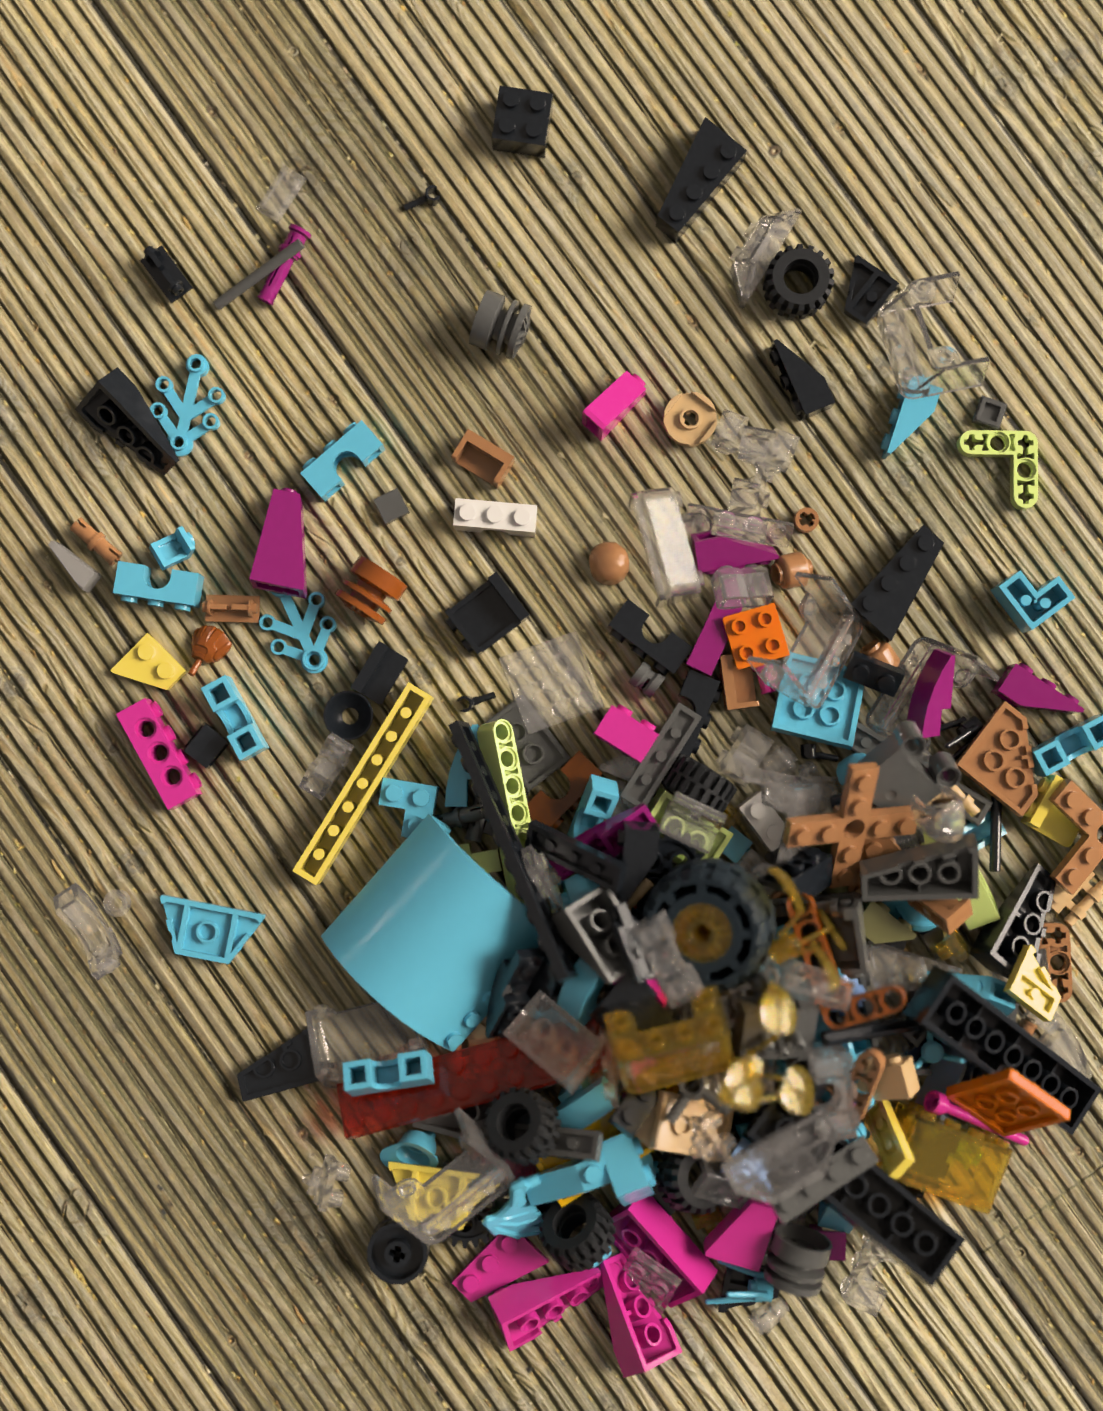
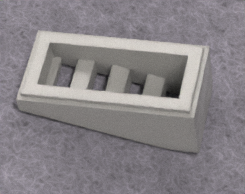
[48,541,102,592]

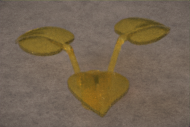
[767,867,848,992]
[717,982,814,1115]

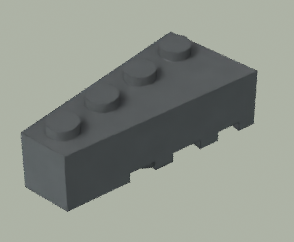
[859,832,979,901]

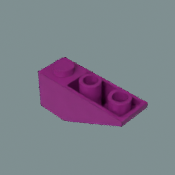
[690,530,779,574]
[991,663,1084,714]

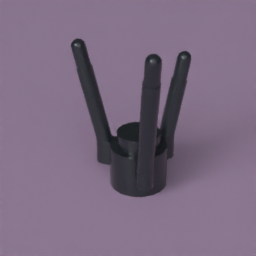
[940,716,983,761]

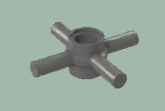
[656,1046,733,1124]

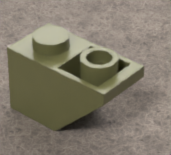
[863,901,917,945]

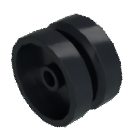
[367,1213,431,1284]

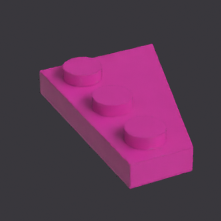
[452,1234,549,1302]

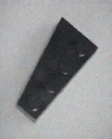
[656,117,747,243]
[845,525,944,642]

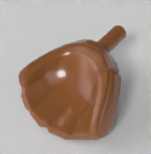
[188,625,232,676]

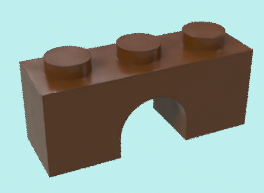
[528,751,603,829]

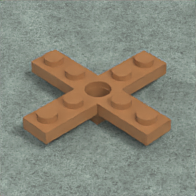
[783,762,920,888]
[1048,778,1103,895]

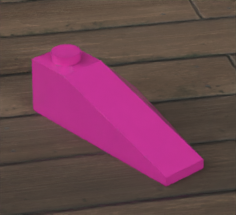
[600,1252,682,1378]
[488,1267,603,1352]

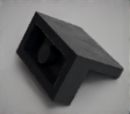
[351,641,408,705]

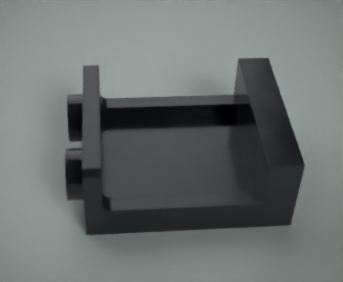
[444,572,530,656]

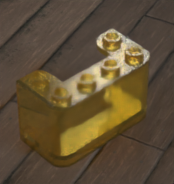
[603,985,734,1094]
[875,1101,1013,1214]

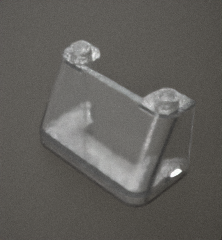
[305,1002,431,1088]

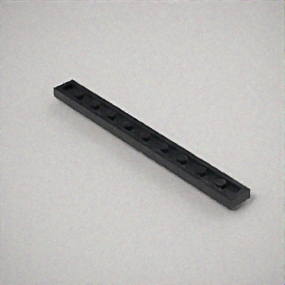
[448,720,578,982]

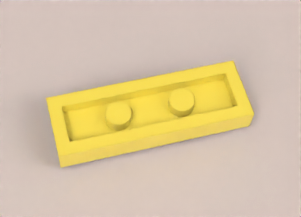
[865,1100,915,1179]

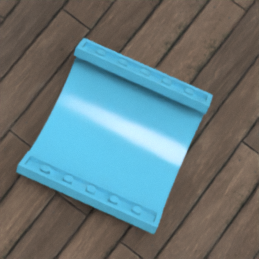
[321,814,540,1052]

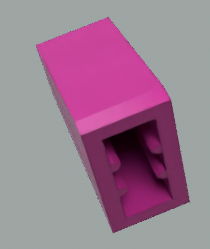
[582,371,646,441]
[703,1191,777,1272]

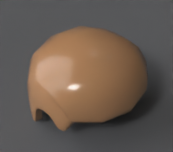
[589,542,630,585]

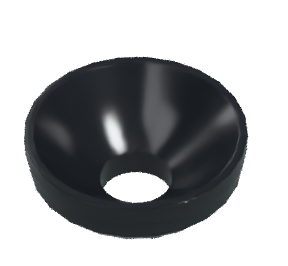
[323,691,374,740]

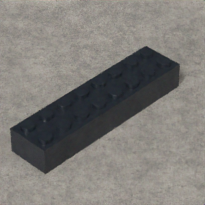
[903,966,1102,1135]
[742,1088,966,1287]

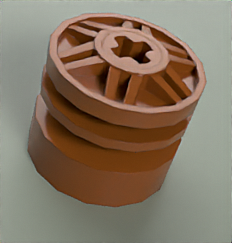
[334,555,408,625]

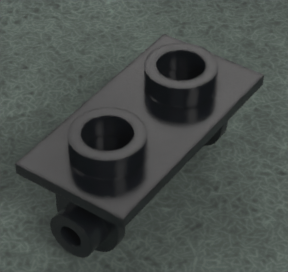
[140,245,193,304]

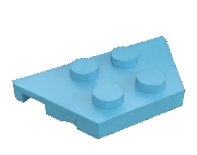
[160,894,266,964]

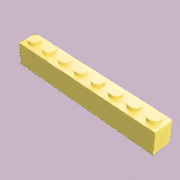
[293,682,434,885]

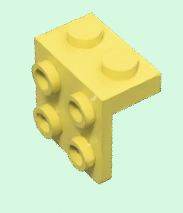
[1020,775,1079,847]

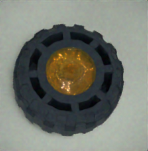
[642,857,777,994]

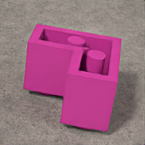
[593,704,659,763]

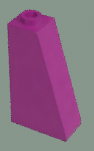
[249,488,307,599]

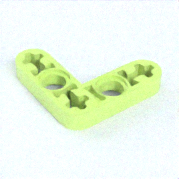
[956,430,1038,510]

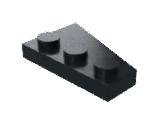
[237,1026,325,1102]

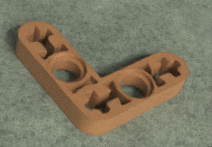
[1039,922,1072,1003]
[787,1048,886,1126]

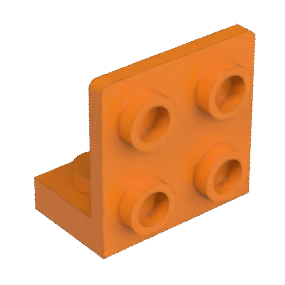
[722,603,790,670]

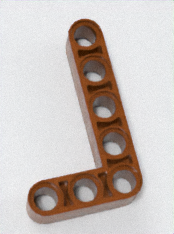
[786,893,907,1029]

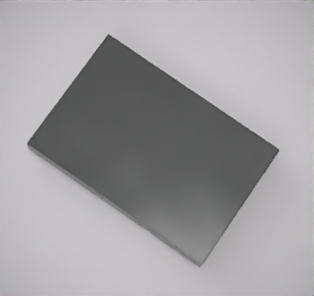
[482,695,571,792]

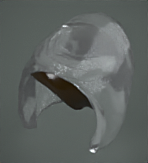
[910,785,965,844]

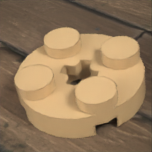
[663,392,717,448]

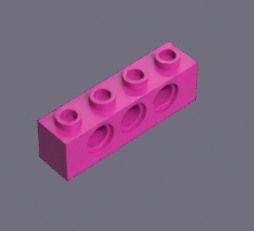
[116,698,202,810]

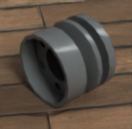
[469,290,532,360]
[763,1223,832,1297]

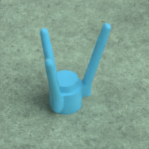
[914,1031,965,1069]
[705,1260,774,1305]

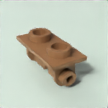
[202,594,260,623]

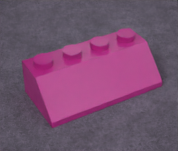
[609,1196,718,1308]

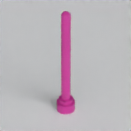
[923,1090,1029,1146]

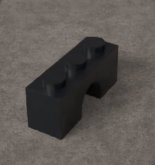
[607,599,693,676]
[678,669,722,757]

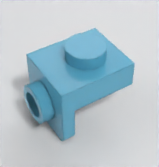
[149,526,195,571]

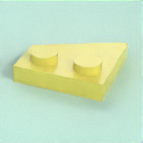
[110,633,188,691]
[1003,945,1061,1022]

